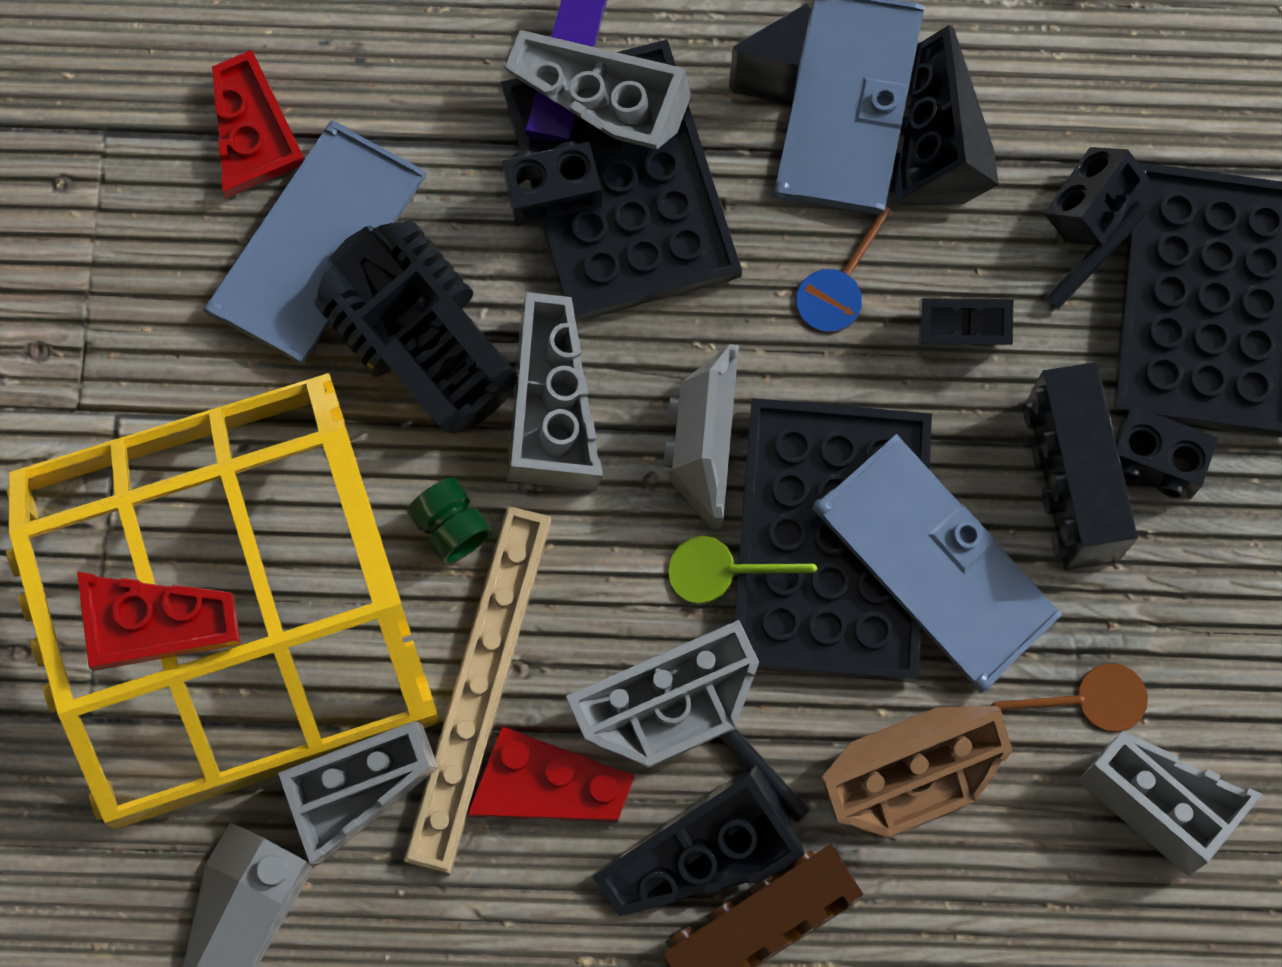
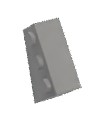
[278,721,438,865]
[1078,731,1263,877]

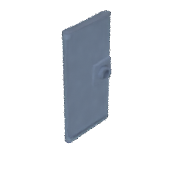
[772,0,925,215]
[203,120,426,365]
[812,434,1062,694]

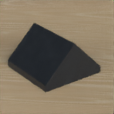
[729,3,811,105]

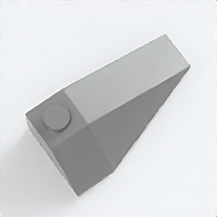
[505,30,691,149]
[183,822,314,967]

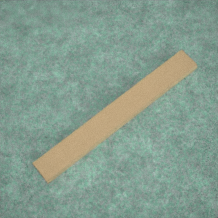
[404,506,552,875]

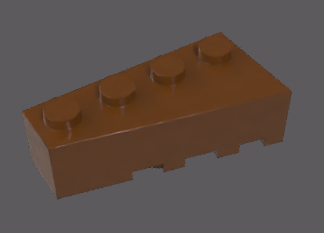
[662,844,863,967]

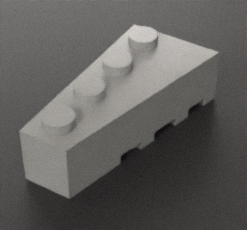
[506,292,603,490]

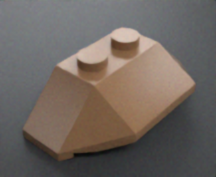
[822,706,1013,837]

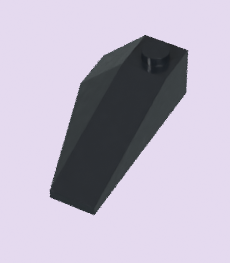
[893,25,999,206]
[592,764,805,916]

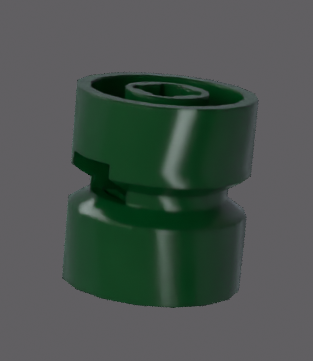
[407,477,492,565]

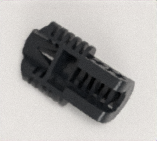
[315,220,517,434]

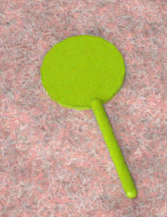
[668,535,817,604]

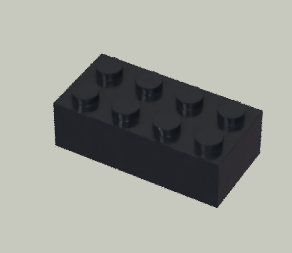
[1023,362,1138,571]

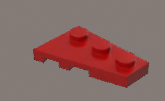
[212,50,305,199]
[77,572,241,671]
[468,726,635,823]

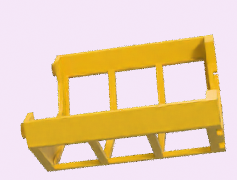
[6,373,440,830]

